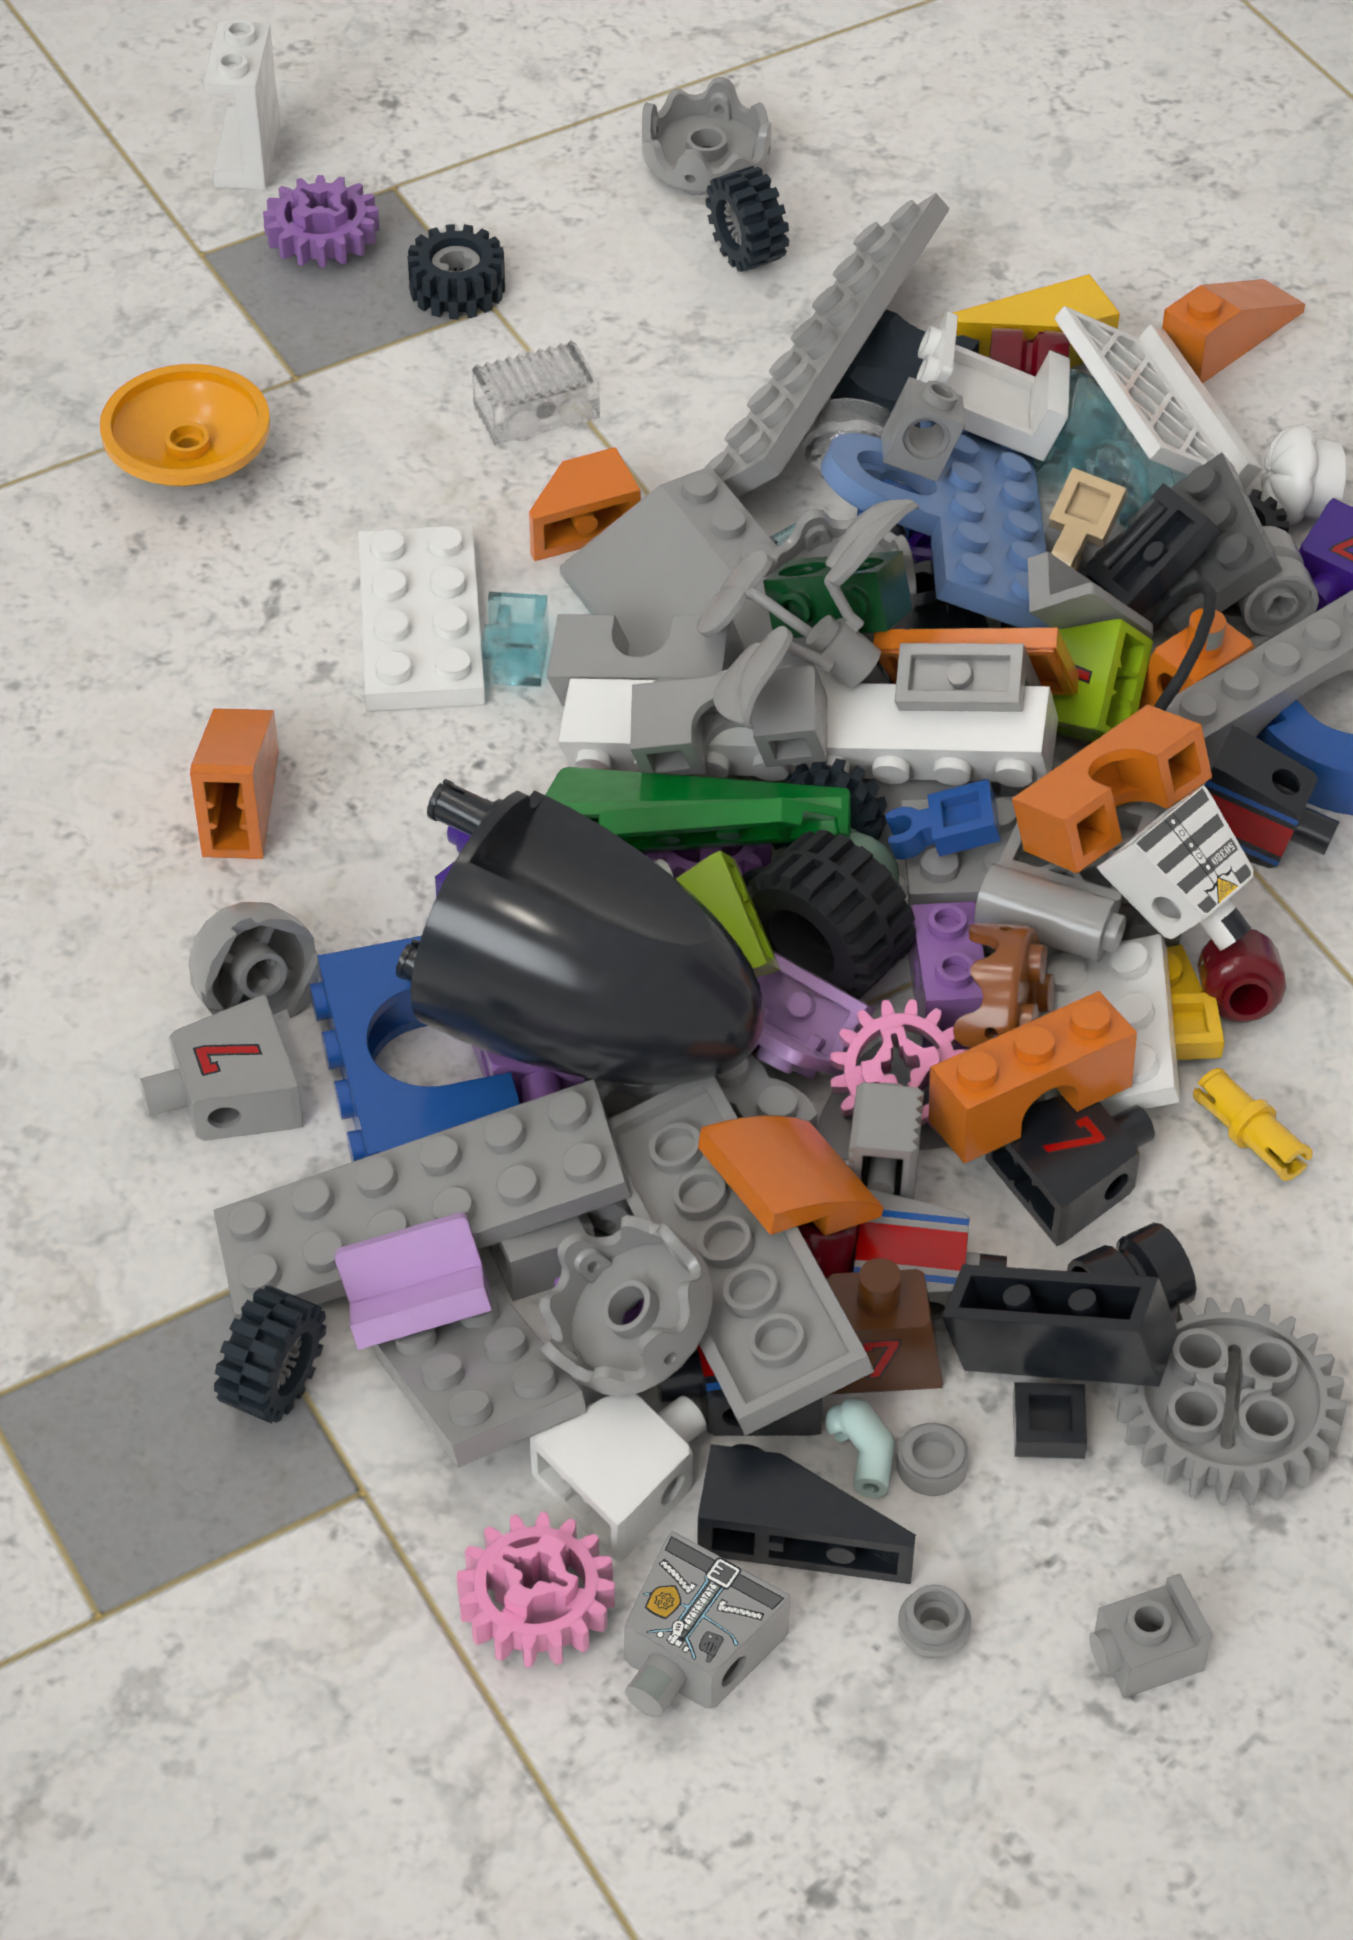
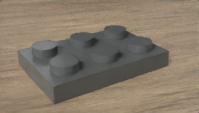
[1126,452,1283,632]

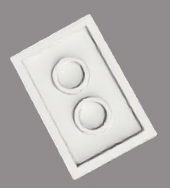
[1041,934,1180,1115]

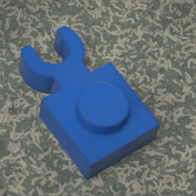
[886,779,1001,860]

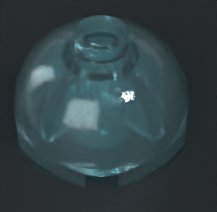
[1034,369,1134,485]

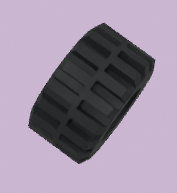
[747,830,916,999]

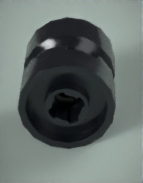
[1067,1222,1197,1312]

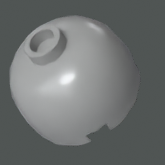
[189,902,320,1018]

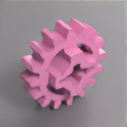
[830,999,966,1133]
[457,1512,615,1668]

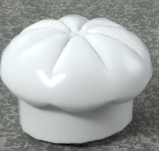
[1261,424,1346,526]

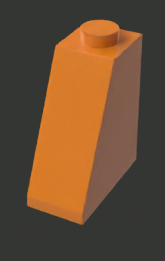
[190,708,279,859]

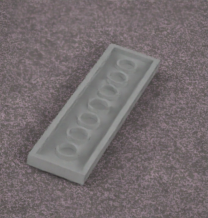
[705,193,950,498]

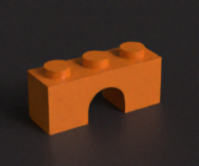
[1011,704,1212,874]
[928,991,1137,1164]

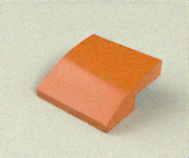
[698,1116,884,1236]

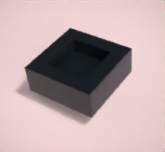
[1013,1382,1087,1459]

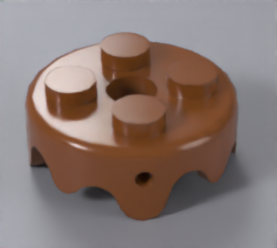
[953,923,1054,1048]

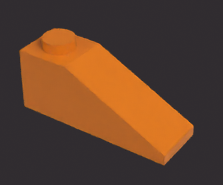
[1162,279,1305,383]

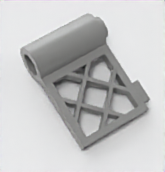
[974,776,1159,962]

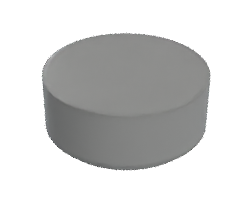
[897,1423,969,1496]

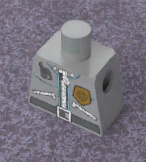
[624,1531,790,1717]

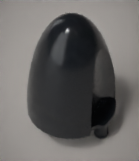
[396,779,765,1085]

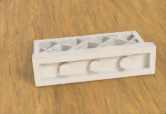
[1054,306,1263,489]

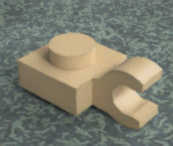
[1049,467,1127,571]

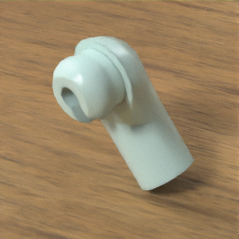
[825,1398,895,1498]

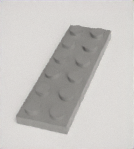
[608,1076,874,1436]
[213,1079,631,1320]

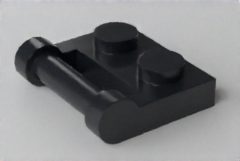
[1082,483,1222,616]

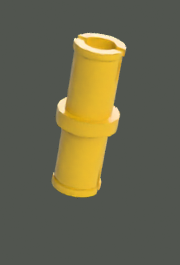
[1193,1068,1313,1181]

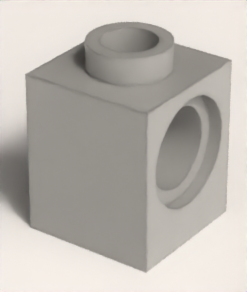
[881,377,966,482]

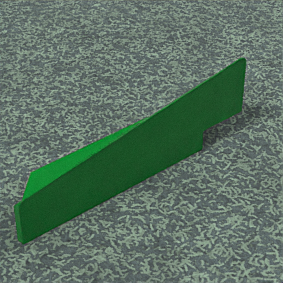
[545,767,851,853]

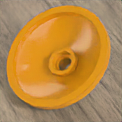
[100,364,270,487]

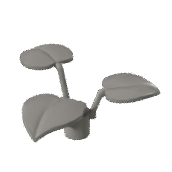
[697,499,920,728]

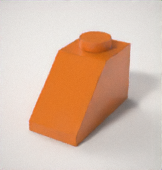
[529,447,641,561]

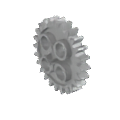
[1115,1297,1347,1505]

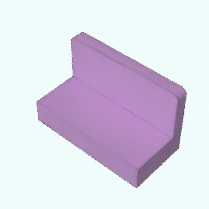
[335,1212,492,1350]

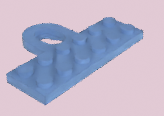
[821,421,1051,628]

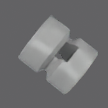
[1237,526,1319,637]

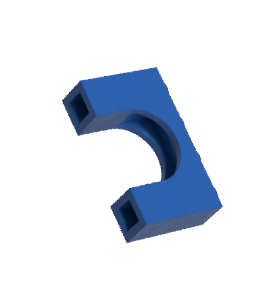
[309,936,520,1162]

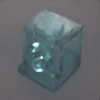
[483,591,549,687]

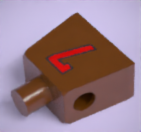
[825,1258,943,1395]

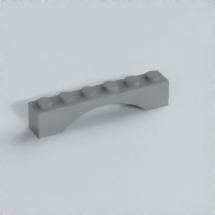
[1166,590,1353,788]

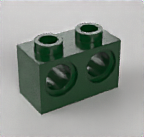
[763,550,913,638]

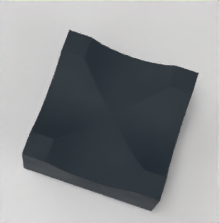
[830,309,980,428]

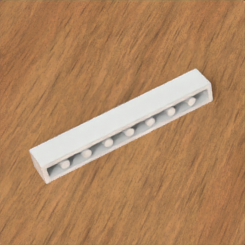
[558,679,1058,787]

